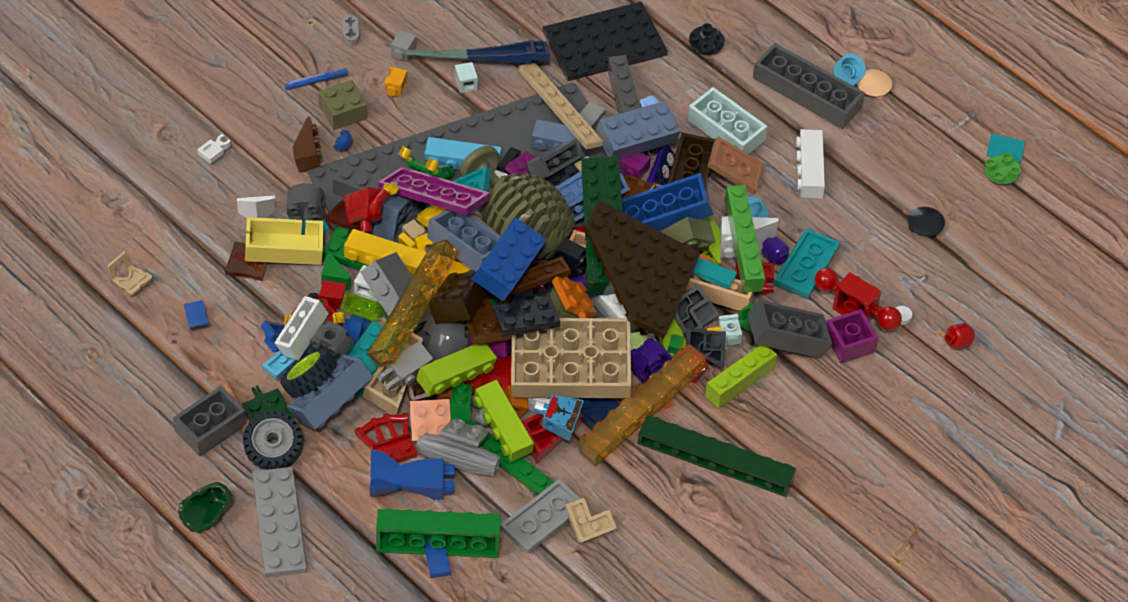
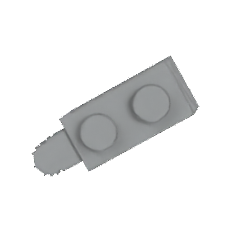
[377,341,433,391]

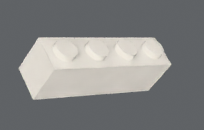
[796,129,825,198]

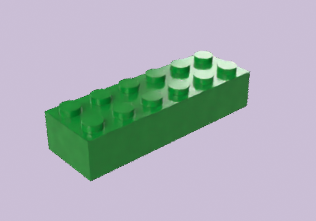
[376,508,501,558]

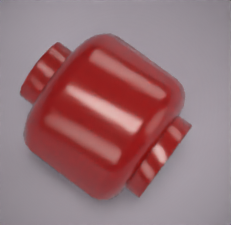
[945,323,975,350]

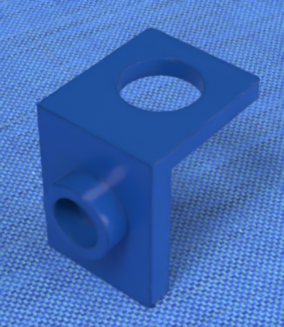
[184,300,209,330]

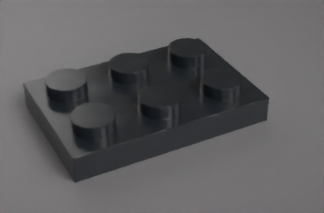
[493,296,560,337]

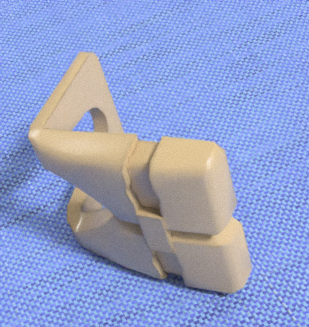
[107,252,153,297]

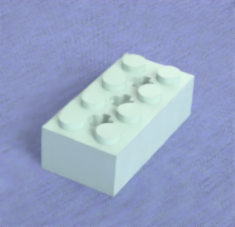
[687,87,768,154]

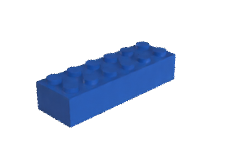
[622,173,714,231]

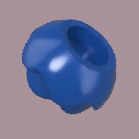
[333,130,352,151]

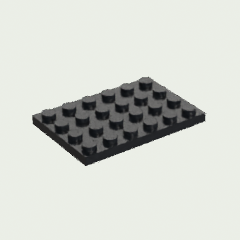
[542,1,668,81]

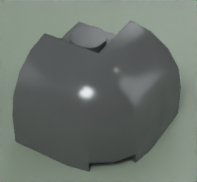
[675,283,719,336]
[423,317,468,359]

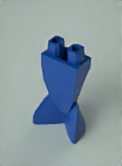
[370,450,454,500]

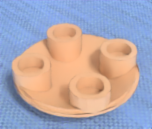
[856,69,892,99]

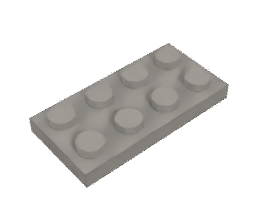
[500,479,581,554]

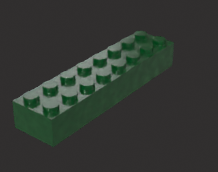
[581,156,623,296]

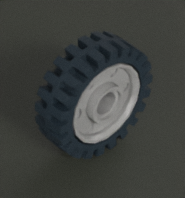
[243,410,303,470]

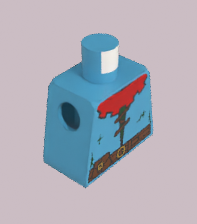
[533,395,584,441]

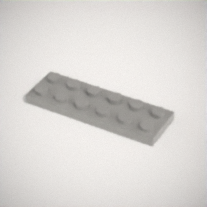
[252,467,307,578]

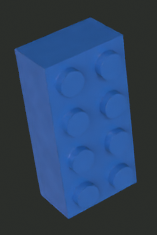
[471,217,547,301]

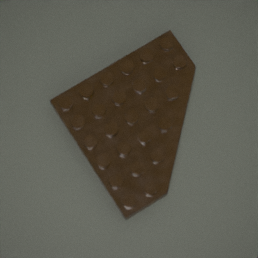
[584,200,701,339]

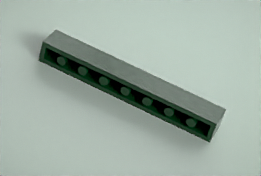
[637,415,796,497]

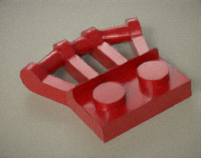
[354,413,417,463]

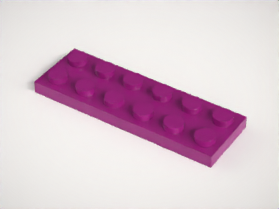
[378,167,490,215]

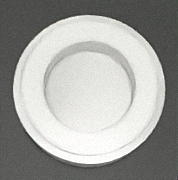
[896,306,912,325]

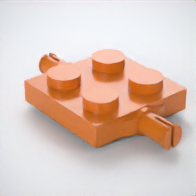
[552,276,597,318]

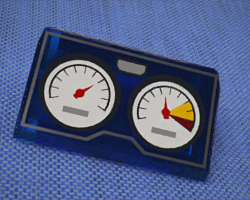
[654,145,675,185]

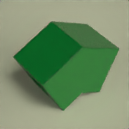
[667,333,684,356]

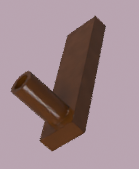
[499,257,570,305]

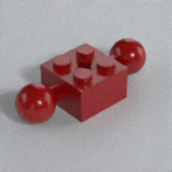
[814,268,902,331]

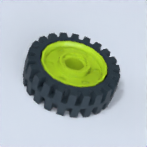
[280,347,337,398]

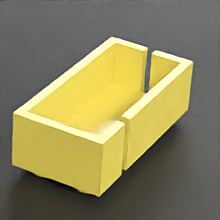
[245,217,323,265]

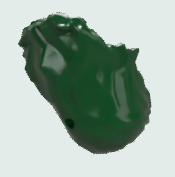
[178,482,232,533]

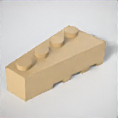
[363,329,423,415]

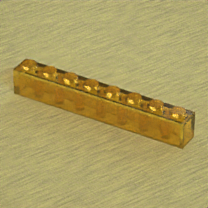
[367,239,459,368]
[578,344,706,466]

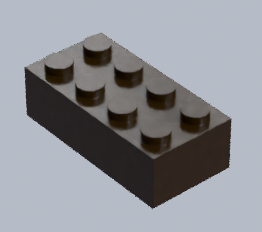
[667,132,715,186]

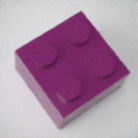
[826,309,878,363]

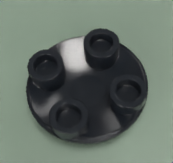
[689,23,725,55]
[908,206,945,239]

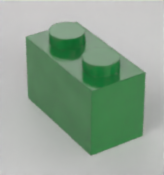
[450,383,473,425]

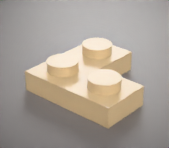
[564,498,617,543]

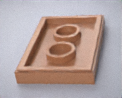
[708,136,763,194]

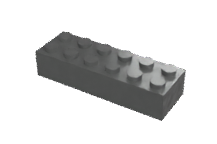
[753,43,865,128]

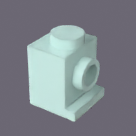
[718,314,742,346]

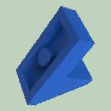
[342,313,371,344]
[261,321,284,353]

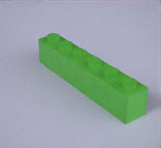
[724,185,765,293]

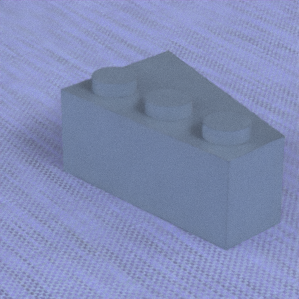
[373,194,419,241]

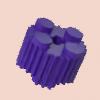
[631,338,674,383]

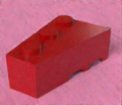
[521,412,583,464]

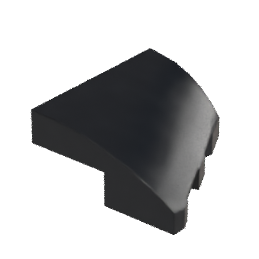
[686,328,726,367]

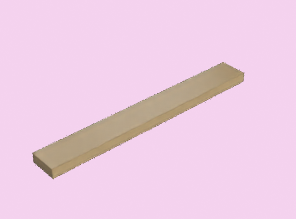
[519,63,603,149]

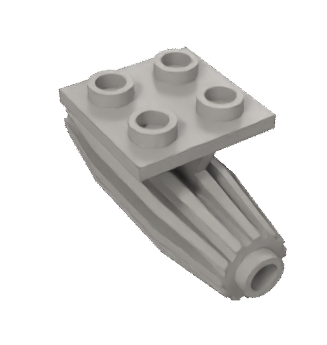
[416,419,501,476]

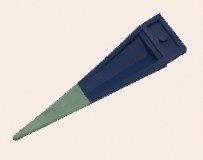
[404,40,550,65]

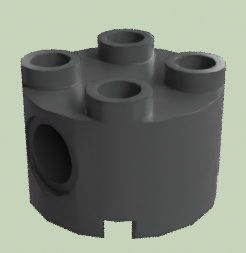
[287,183,325,224]
[309,322,355,361]

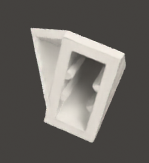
[237,195,276,219]

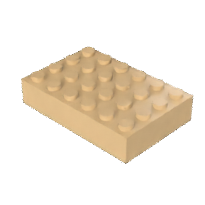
[511,318,631,398]

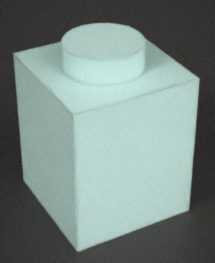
[455,62,478,93]

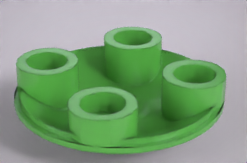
[984,153,1021,184]

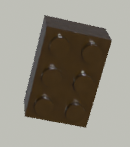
[428,270,489,324]

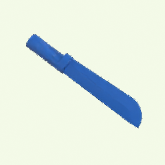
[285,68,348,90]

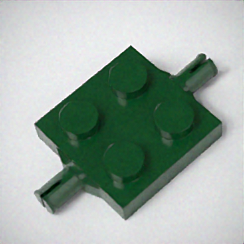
[242,385,294,440]

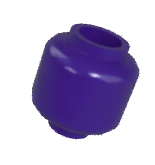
[761,237,789,265]

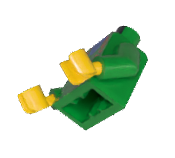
[399,146,454,180]

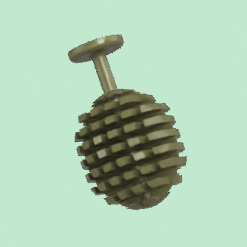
[460,146,575,261]

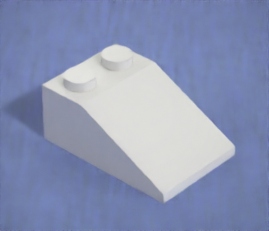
[720,216,778,258]

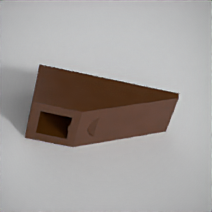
[293,116,322,172]

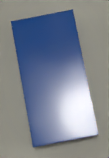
[424,540,451,578]

